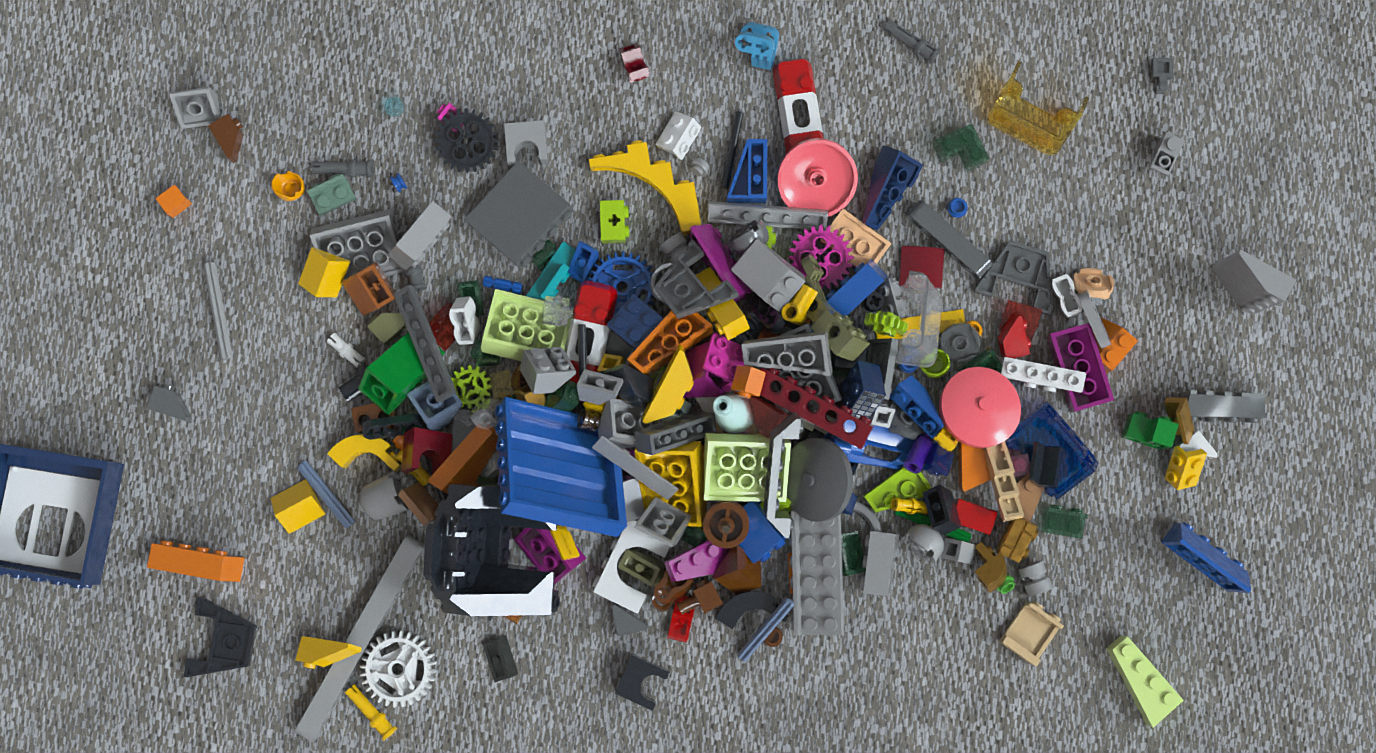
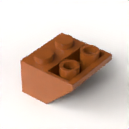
[342,262,396,316]

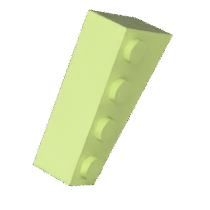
[1106,635,1184,728]

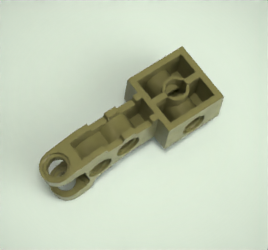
[789,254,870,361]

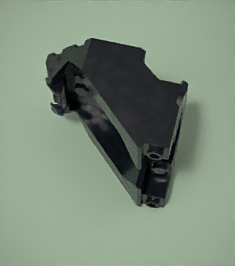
[423,482,560,616]

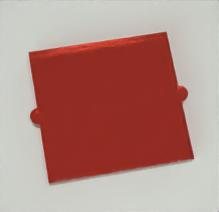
[998,299,1042,341]

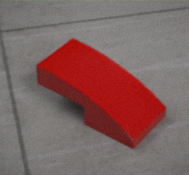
[667,597,695,643]

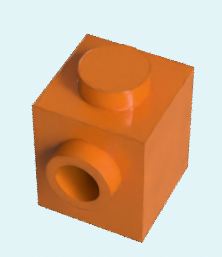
[731,365,766,399]

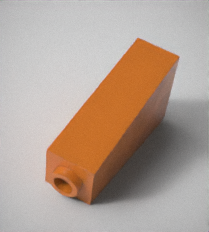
[428,424,498,494]

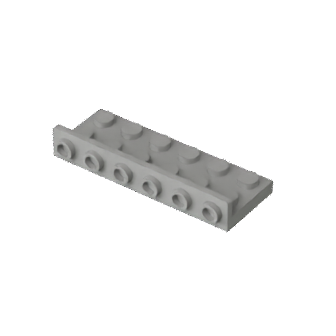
[789,510,844,635]

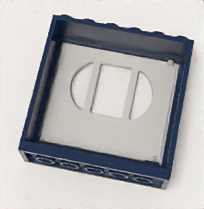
[0,444,124,589]

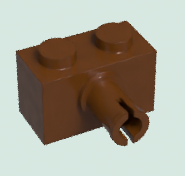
[676,579,723,615]

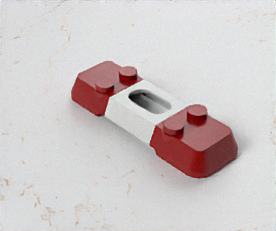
[773,58,824,153]
[557,281,618,404]

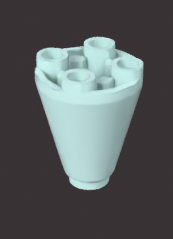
[713,393,756,434]

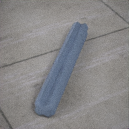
[297,461,355,528]
[737,598,794,662]

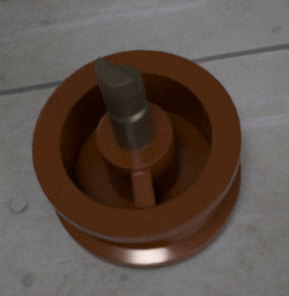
[703,501,749,548]

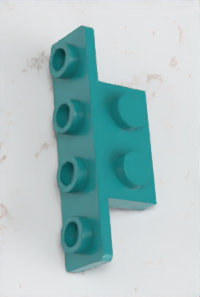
[526,242,576,302]

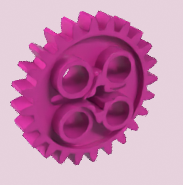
[788,224,854,289]

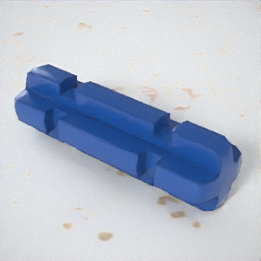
[483,276,522,294]

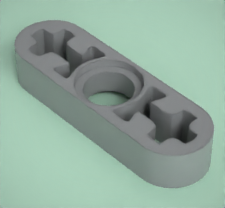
[1078,291,1112,348]

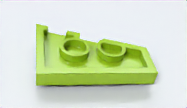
[863,466,932,513]

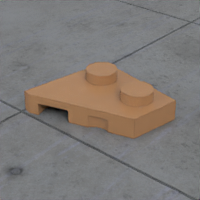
[1016,472,1044,521]

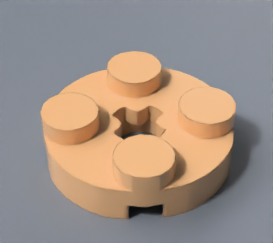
[1073,268,1115,299]

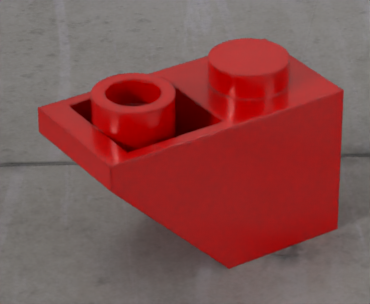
[997,313,1031,359]

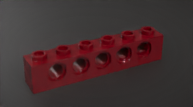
[760,367,874,449]

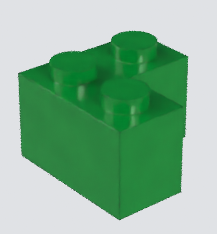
[1121,411,1179,450]

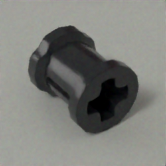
[863,292,884,313]

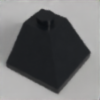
[598,364,655,407]

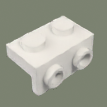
[655,111,701,160]

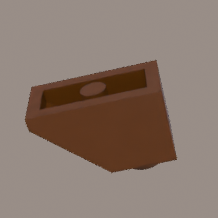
[208,113,244,163]

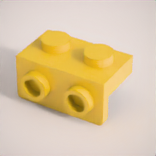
[1165,446,1207,490]

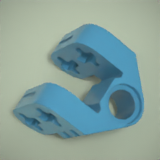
[735,22,779,70]

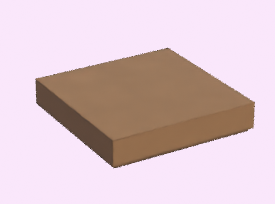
[398,482,439,525]

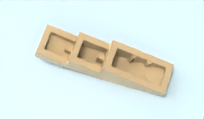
[984,441,1024,522]

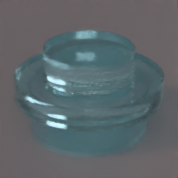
[384,97,404,117]

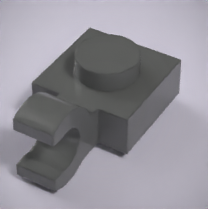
[1151,57,1173,94]

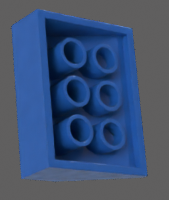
[1161,522,1251,593]

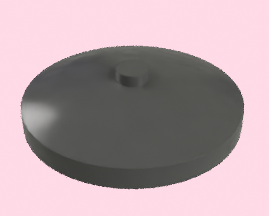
[786,438,853,522]

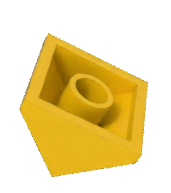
[298,247,350,298]
[271,479,326,534]

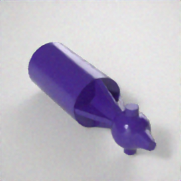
[903,432,933,473]

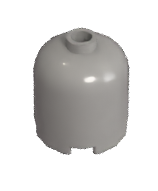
[358,472,409,520]

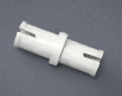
[327,333,366,368]

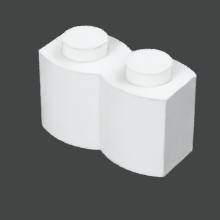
[1052,274,1082,318]
[449,297,480,345]

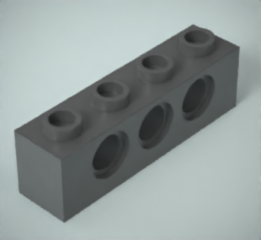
[635,411,717,455]

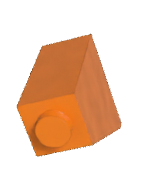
[958,441,991,492]

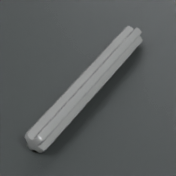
[203,262,232,360]

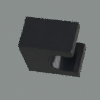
[615,654,670,711]

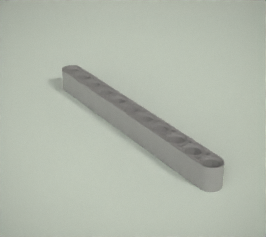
[295,535,425,742]

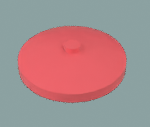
[777,138,858,217]
[939,367,1021,448]

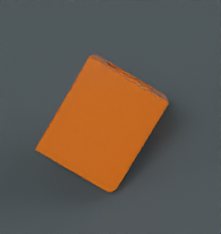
[155,185,192,218]

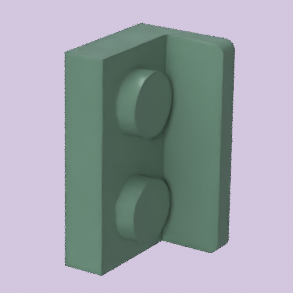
[307,174,356,216]

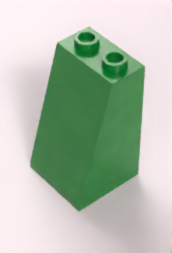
[358,332,445,415]

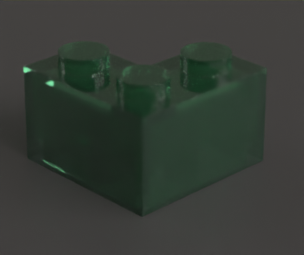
[933,123,990,172]

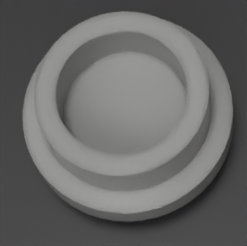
[690,158,709,177]

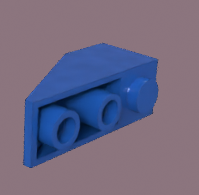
[890,375,944,439]

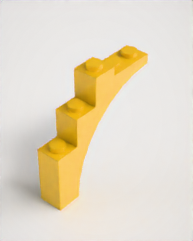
[589,140,701,235]

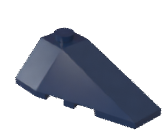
[862,145,923,230]

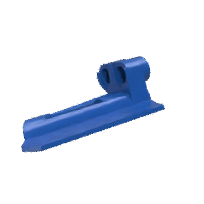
[823,417,921,469]

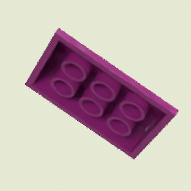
[690,224,752,304]

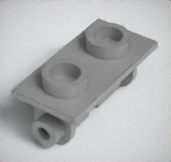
[879,278,907,318]

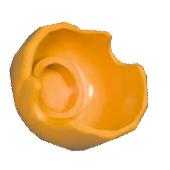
[271,171,305,201]

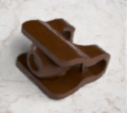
[652,569,694,612]

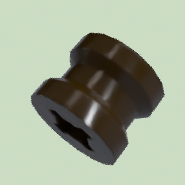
[577,408,601,432]

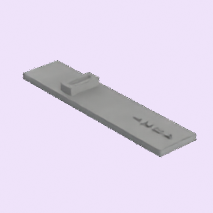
[592,436,678,500]

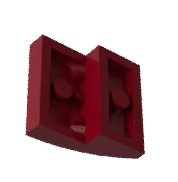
[899,246,945,289]

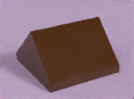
[712,545,761,595]

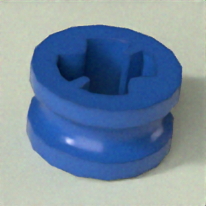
[390,173,408,193]

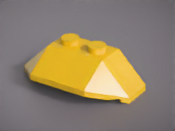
[642,345,694,423]

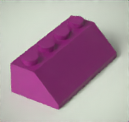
[1047,323,1114,413]

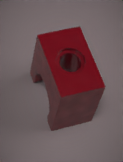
[401,427,452,475]

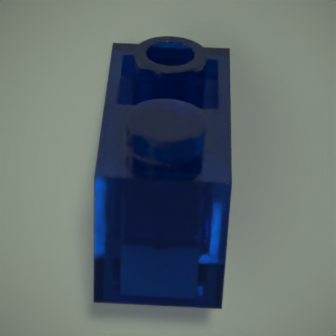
[922,443,954,477]

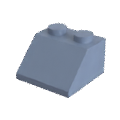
[407,381,463,431]

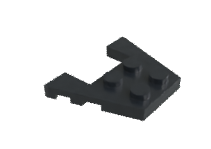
[183,597,257,678]

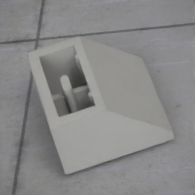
[520,347,576,394]

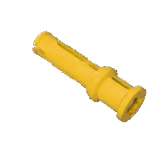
[345,684,398,741]

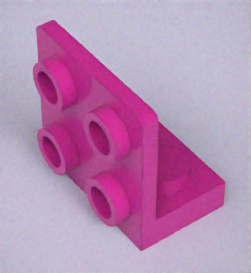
[702,332,745,392]

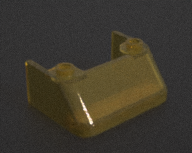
[988,61,1089,155]

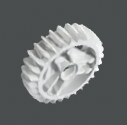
[360,630,437,708]

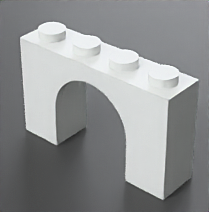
[592,520,670,614]

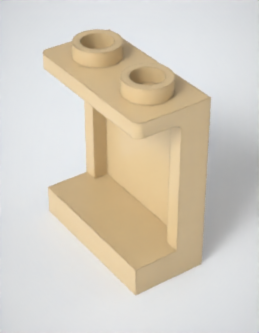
[999,601,1064,667]

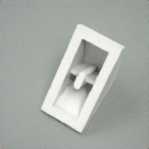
[1170,431,1217,459]

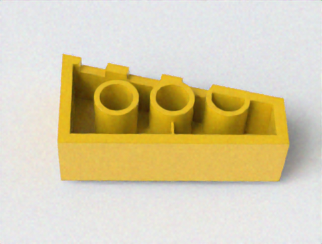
[695,267,750,341]

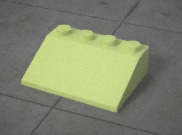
[480,289,574,361]
[704,433,791,502]

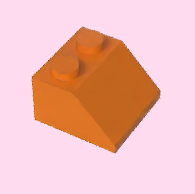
[1092,317,1138,374]

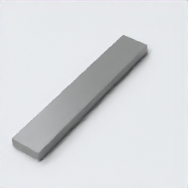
[707,201,828,230]

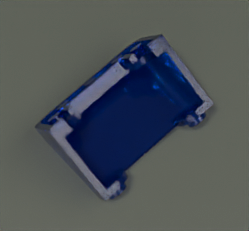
[1005,401,1099,500]

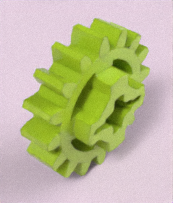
[863,311,908,337]
[451,365,493,409]

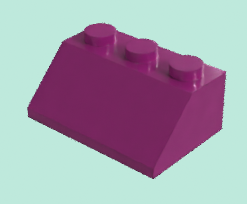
[514,528,586,585]

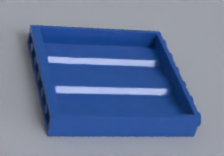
[495,397,627,537]

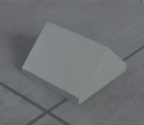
[169,87,220,129]

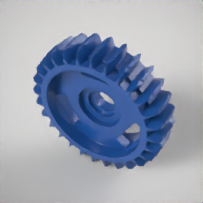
[586,251,656,317]

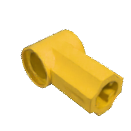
[782,284,818,325]

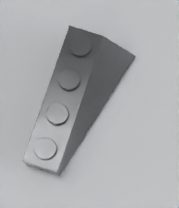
[1178,390,1265,423]

